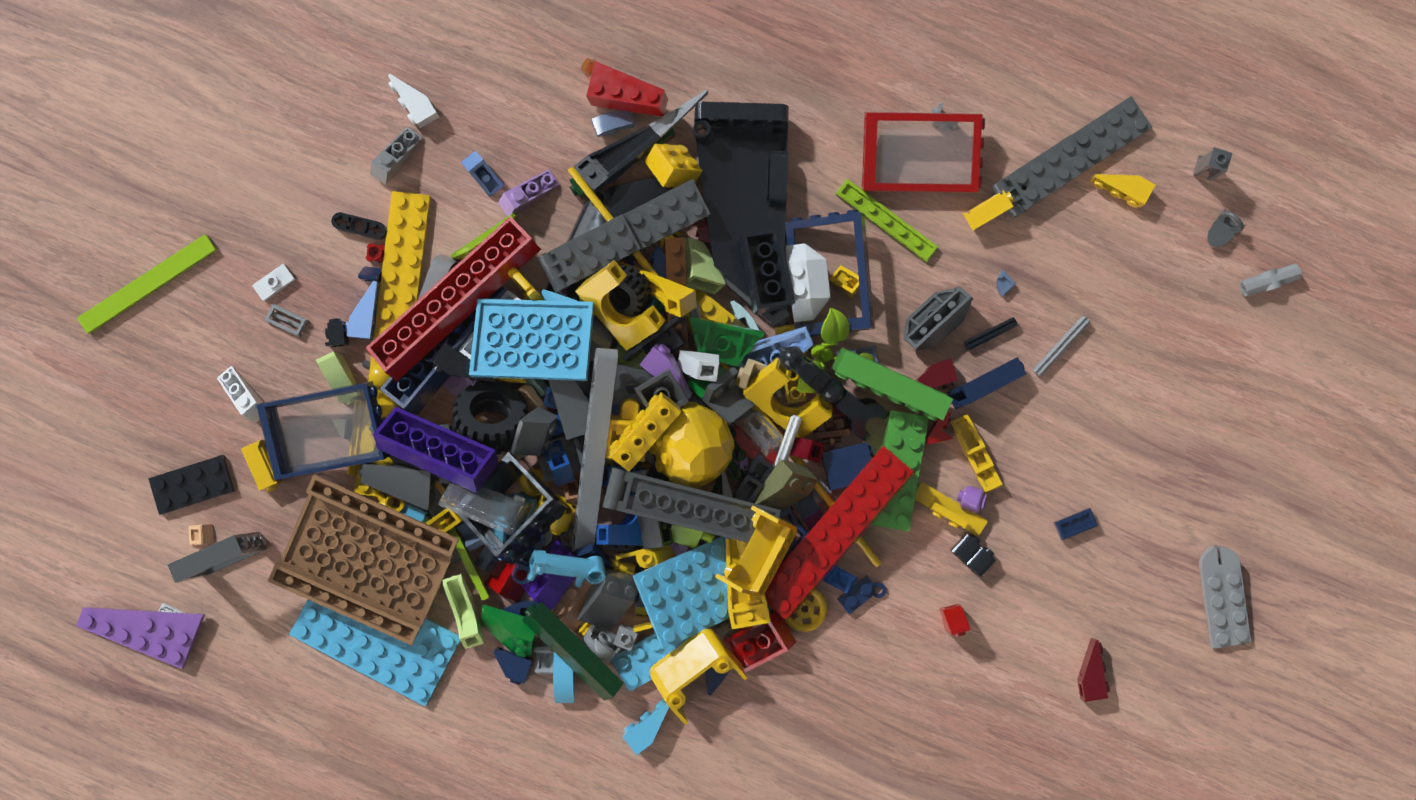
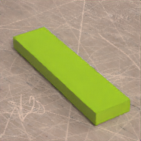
[448,528,492,601]

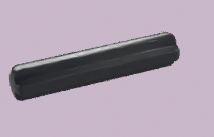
[964,317,1018,350]

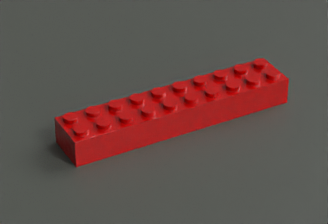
[366,216,541,381]
[765,446,916,620]

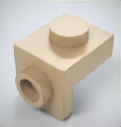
[737,358,766,389]

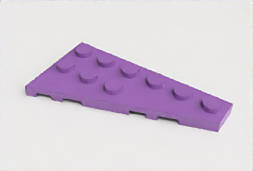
[76,607,205,669]

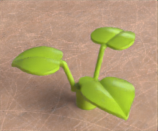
[796,308,876,393]

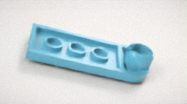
[611,632,690,692]

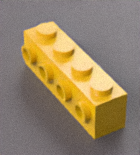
[609,392,681,471]

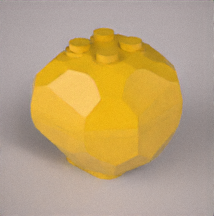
[649,402,734,488]

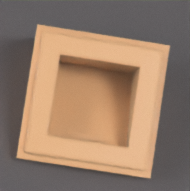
[189,524,214,545]

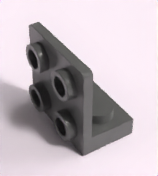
[702,367,755,425]

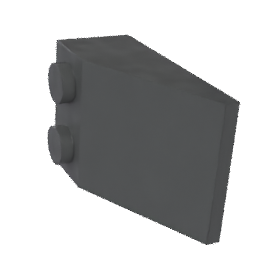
[578,568,638,629]

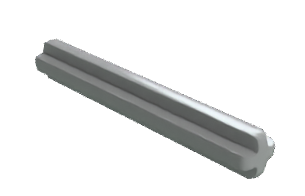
[1033,316,1090,376]

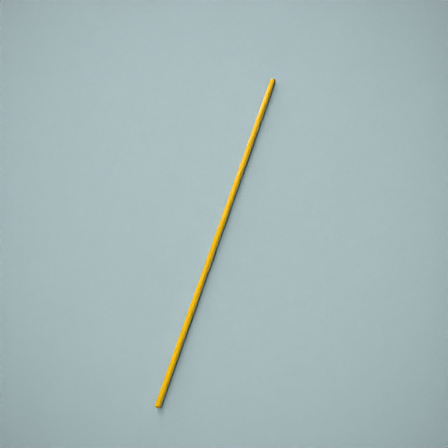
[568,166,881,567]

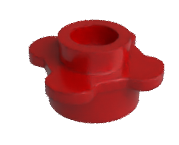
[366,243,385,263]

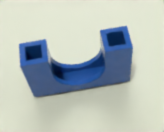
[596,465,644,546]

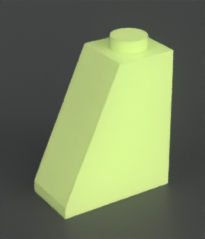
[686,237,725,294]
[316,352,362,405]

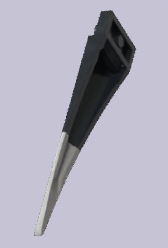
[574,90,708,194]

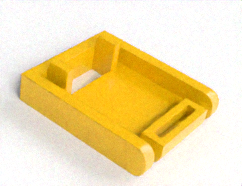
[508,268,545,301]

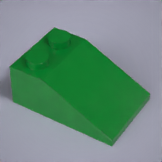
[481,604,538,658]

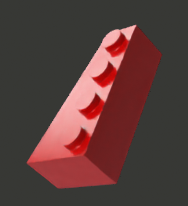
[586,61,668,117]

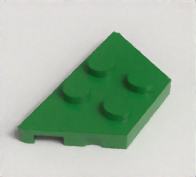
[690,315,764,366]

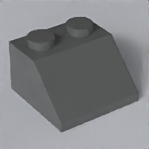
[510,406,558,456]

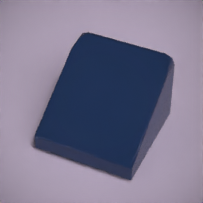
[358,267,382,283]

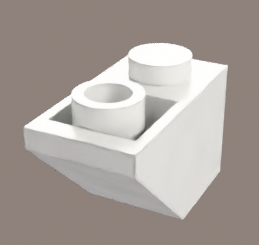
[678,350,719,382]

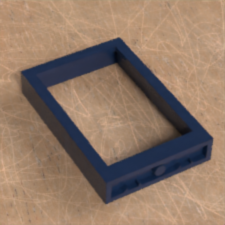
[785,210,875,336]

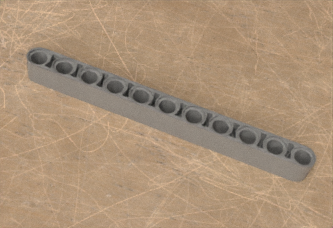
[572,348,618,553]

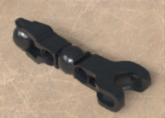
[779,346,890,441]

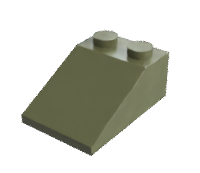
[752,459,818,511]

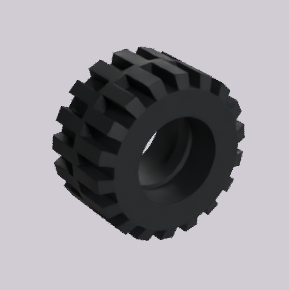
[609,265,652,317]

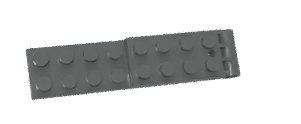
[991,96,1152,219]
[538,179,710,293]
[603,468,781,543]

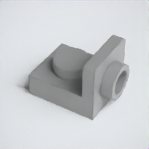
[613,624,639,651]

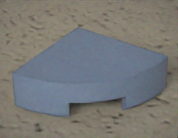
[996,270,1017,297]

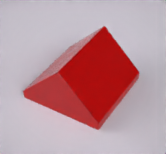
[485,563,526,602]

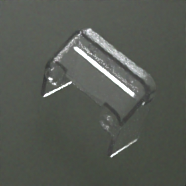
[438,482,534,535]

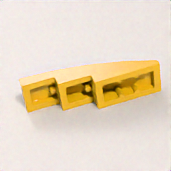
[950,414,1003,494]

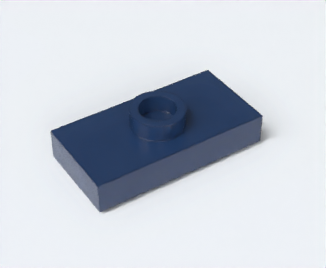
[1054,508,1098,540]

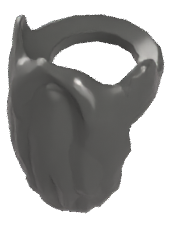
[1207,209,1246,247]

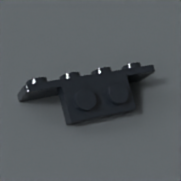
[622,313,690,361]

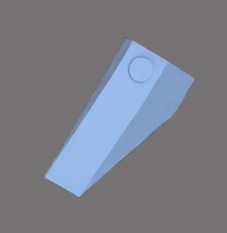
[739,326,814,379]

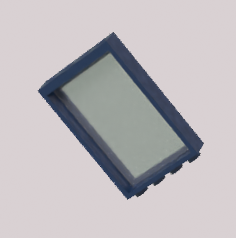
[256,381,390,480]

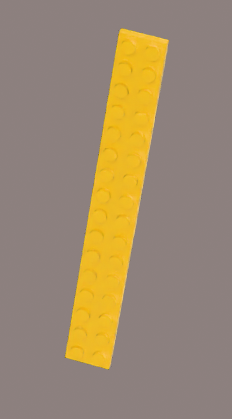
[354,191,431,497]

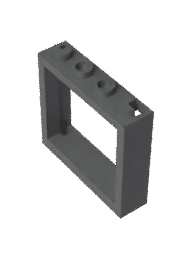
[167,532,267,583]

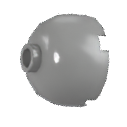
[583,624,622,662]

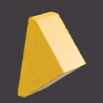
[829,265,860,298]
[425,505,462,533]

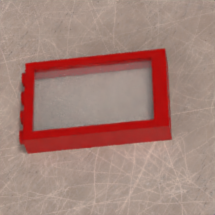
[862,112,985,192]

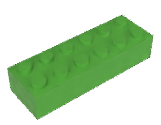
[832,347,953,421]
[871,410,929,532]

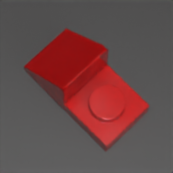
[924,411,954,445]

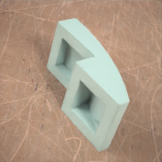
[730,300,759,330]

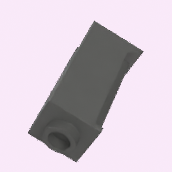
[1193,147,1232,181]

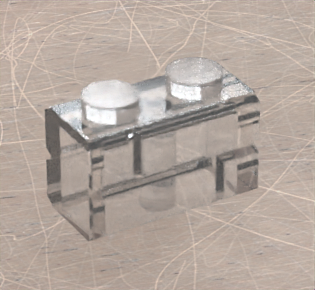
[740,410,784,457]

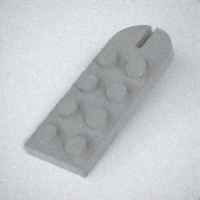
[1199,545,1251,649]

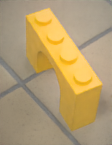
[575,260,665,351]
[743,358,833,438]

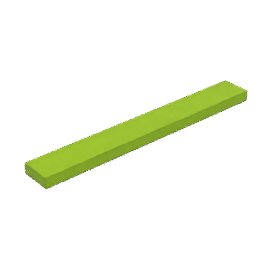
[77,234,218,334]

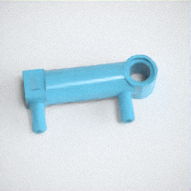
[527,550,606,587]

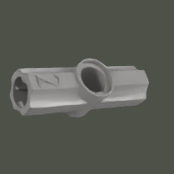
[1240,263,1302,297]

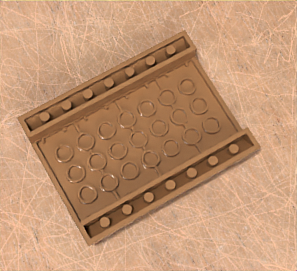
[267,474,459,645]

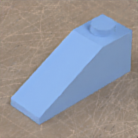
[345,281,380,340]

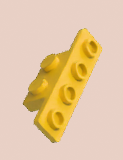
[915,482,987,537]

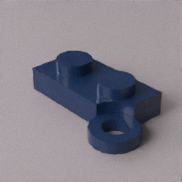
[837,575,886,615]

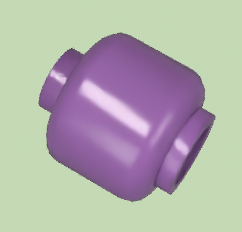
[957,486,987,513]

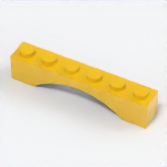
[595,261,697,317]

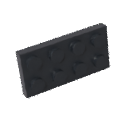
[148,455,235,515]

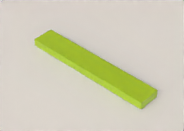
[835,179,938,262]

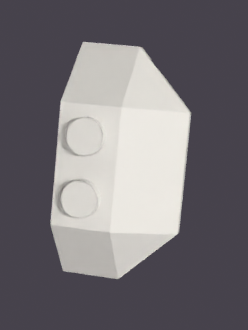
[786,244,830,322]

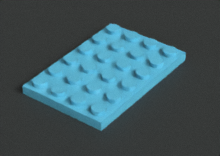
[469,299,594,381]
[633,536,730,649]

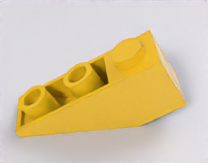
[1089,174,1156,208]

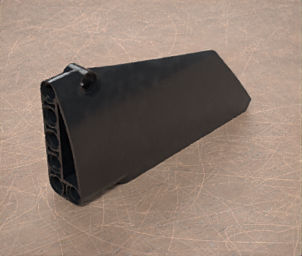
[693,101,789,316]

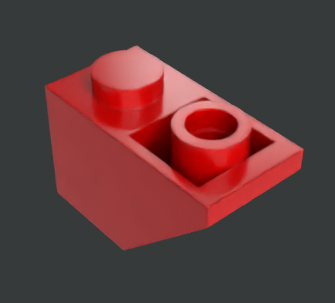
[939,604,971,637]

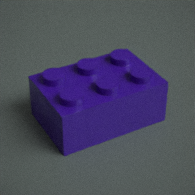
[522,539,576,611]

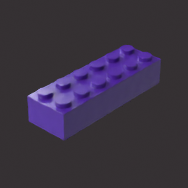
[373,407,498,493]

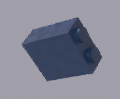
[821,442,874,490]

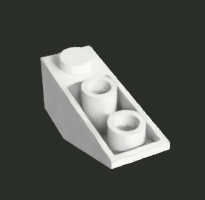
[388,74,439,128]
[217,366,263,424]

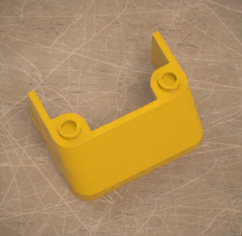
[715,505,797,597]
[616,544,676,632]
[650,628,748,725]

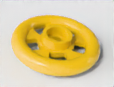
[784,589,828,632]

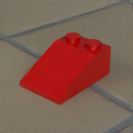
[723,610,796,673]

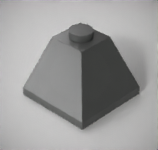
[634,369,689,409]

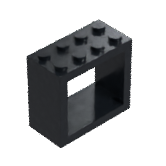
[453,452,567,565]

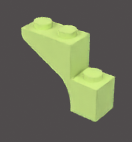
[442,574,484,649]

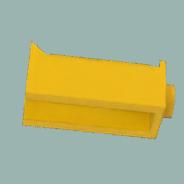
[962,190,1015,231]
[241,440,283,493]

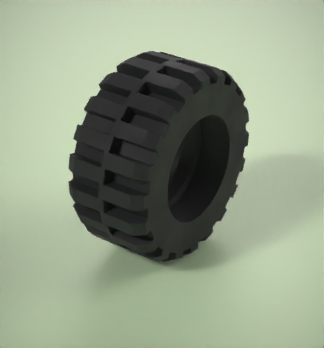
[453,380,528,455]

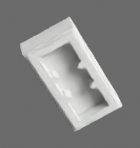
[252,264,296,302]

